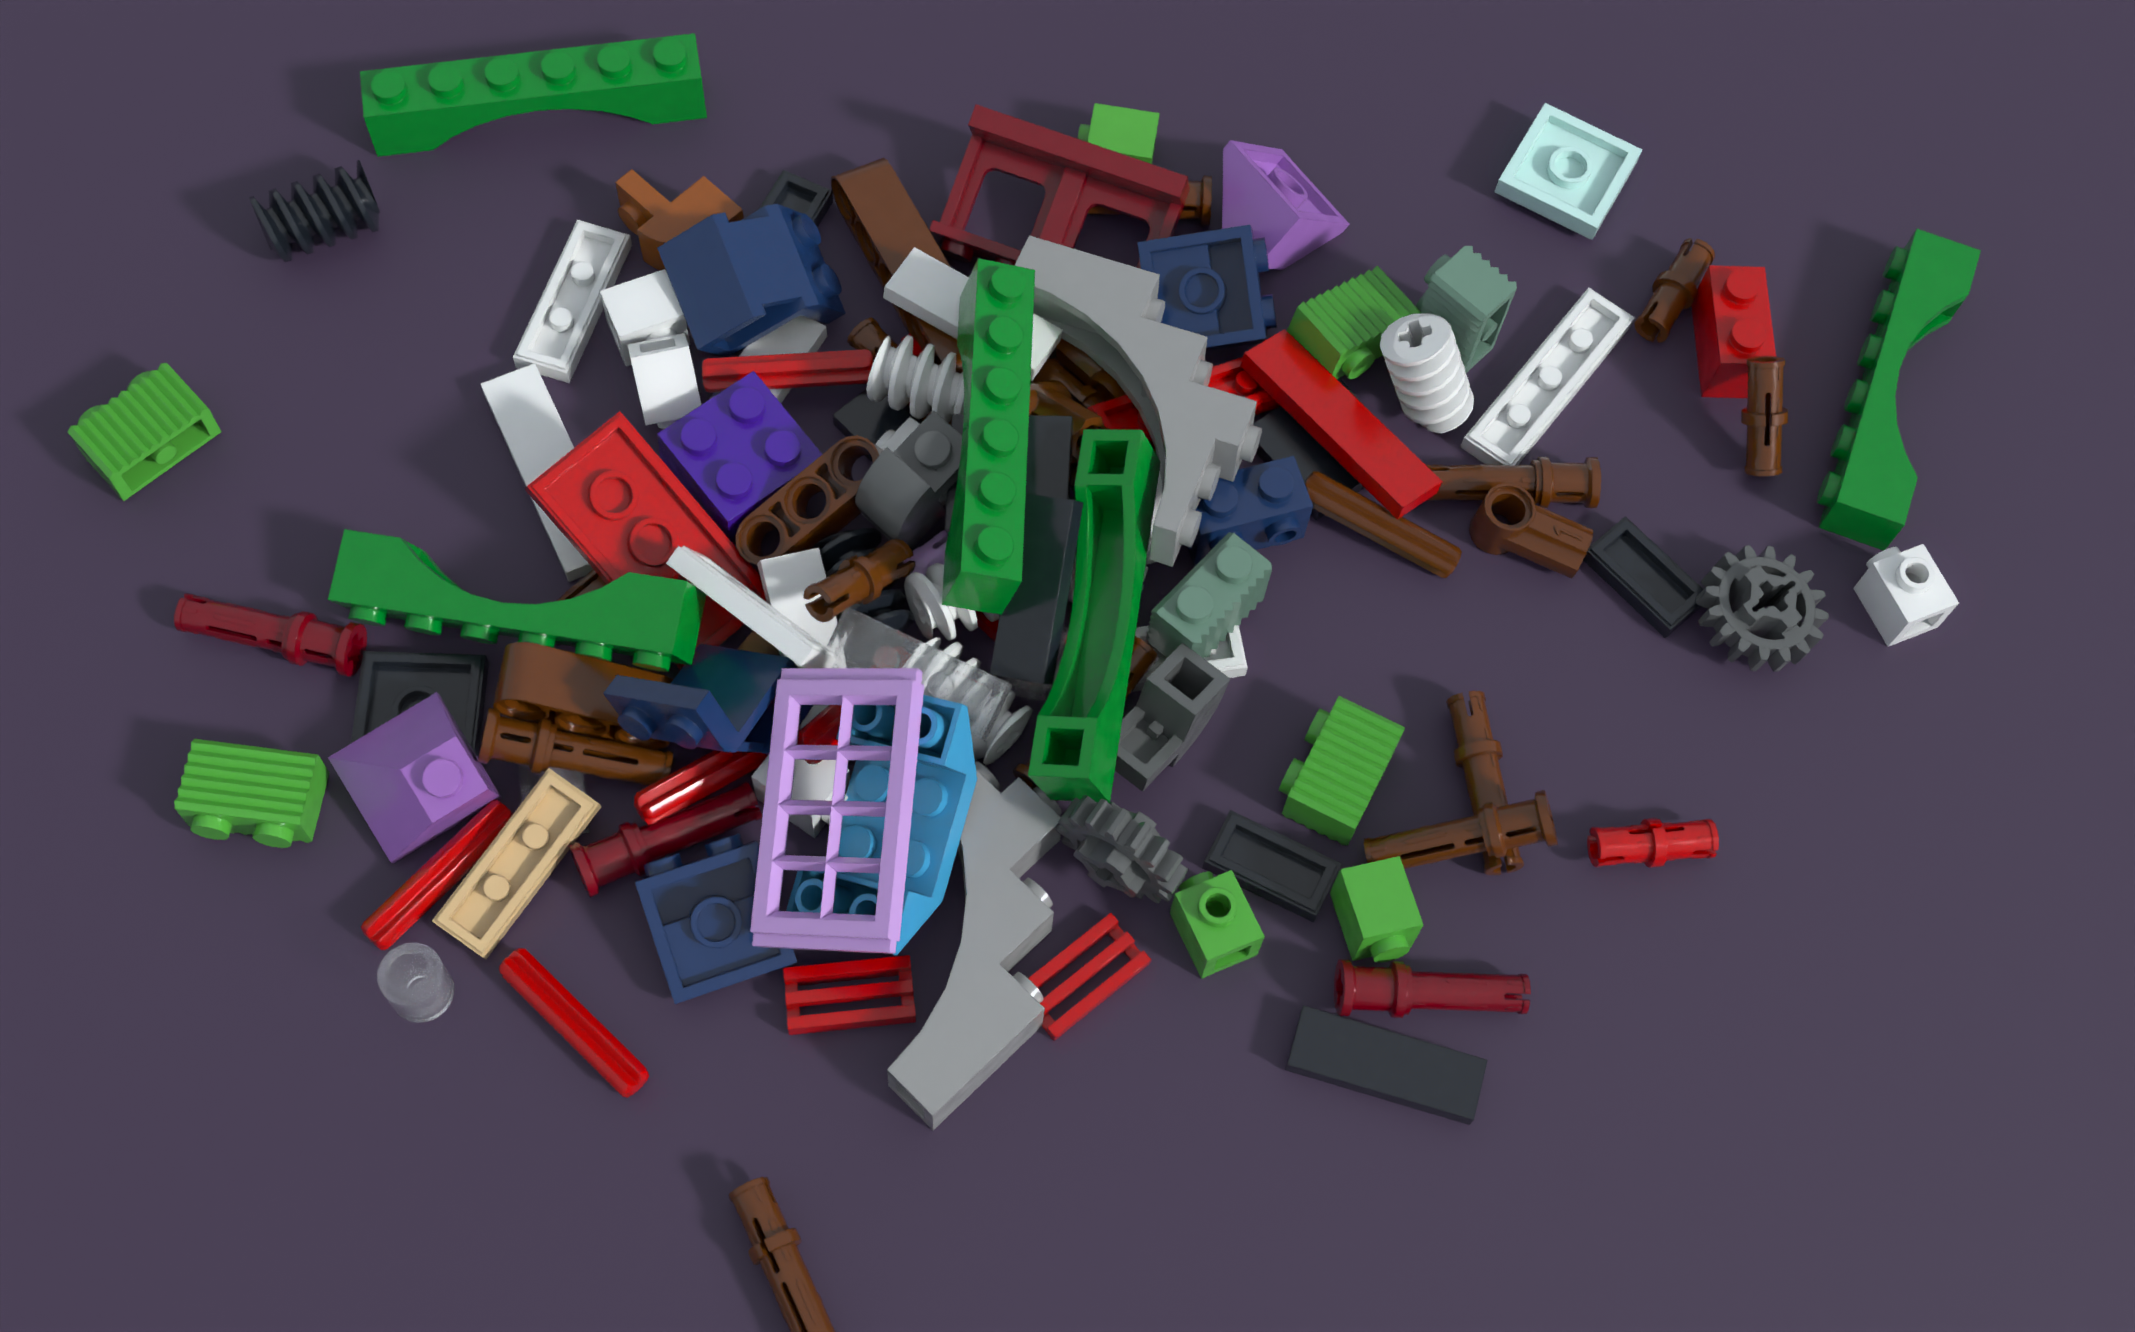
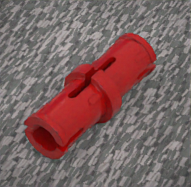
[1587,818,1719,868]

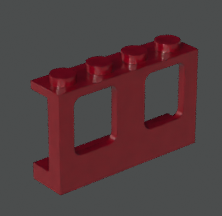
[929,104,1190,269]

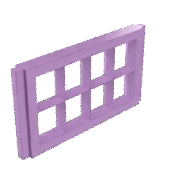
[750,668,924,954]

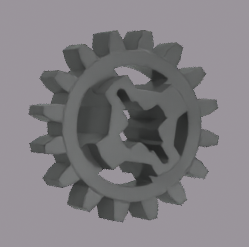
[1695,545,1829,672]
[1056,795,1188,903]

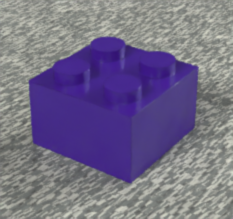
[657,371,822,546]

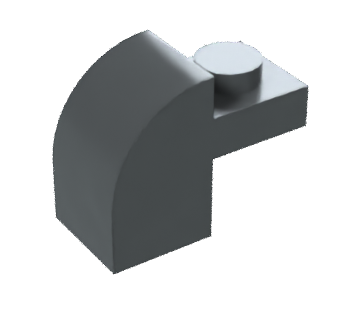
[855,411,962,549]
[1115,642,1230,792]

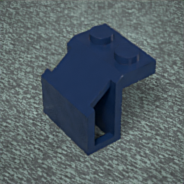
[657,204,846,357]
[603,644,813,754]

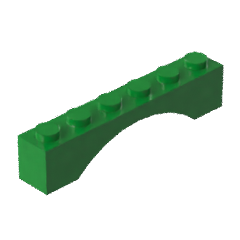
[360,33,707,157]
[1816,229,1981,551]
[942,258,1035,615]
[1028,429,1161,803]
[328,529,707,672]

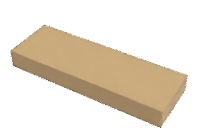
[432,768,601,960]

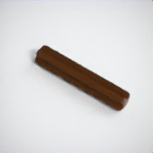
[1304,471,1462,578]

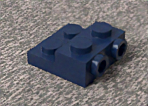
[1137,224,1277,350]
[634,833,797,1004]

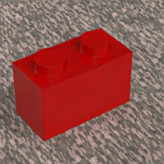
[1691,265,1776,398]

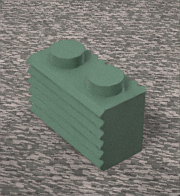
[1416,246,1517,373]
[1146,532,1272,658]

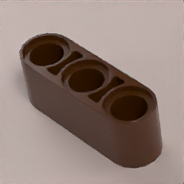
[736,435,884,566]
[493,642,673,750]

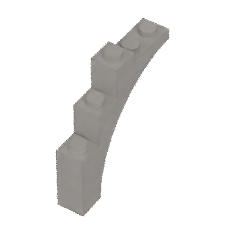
[1014,235,1262,567]
[887,761,1061,1131]

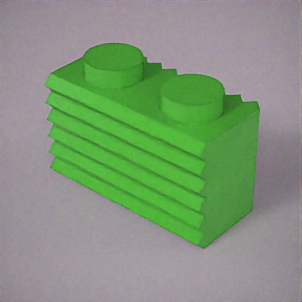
[1287,266,1423,379]
[68,363,221,501]
[1278,696,1405,846]
[174,739,330,848]

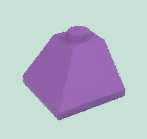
[1222,140,1350,270]
[328,692,502,864]

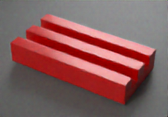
[1028,913,1152,1041]
[783,955,916,1035]

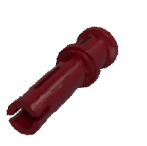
[174,593,367,677]
[569,782,762,898]
[1334,959,1531,1018]

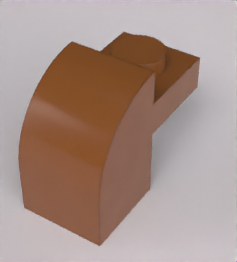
[615,169,744,272]

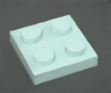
[1495,103,1642,240]

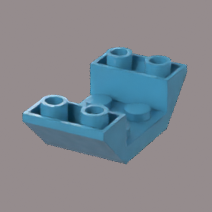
[786,695,977,955]

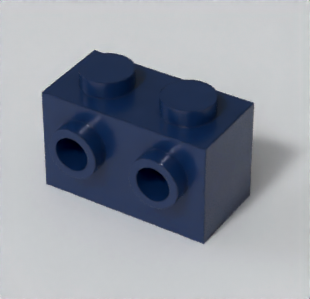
[1187,456,1313,566]

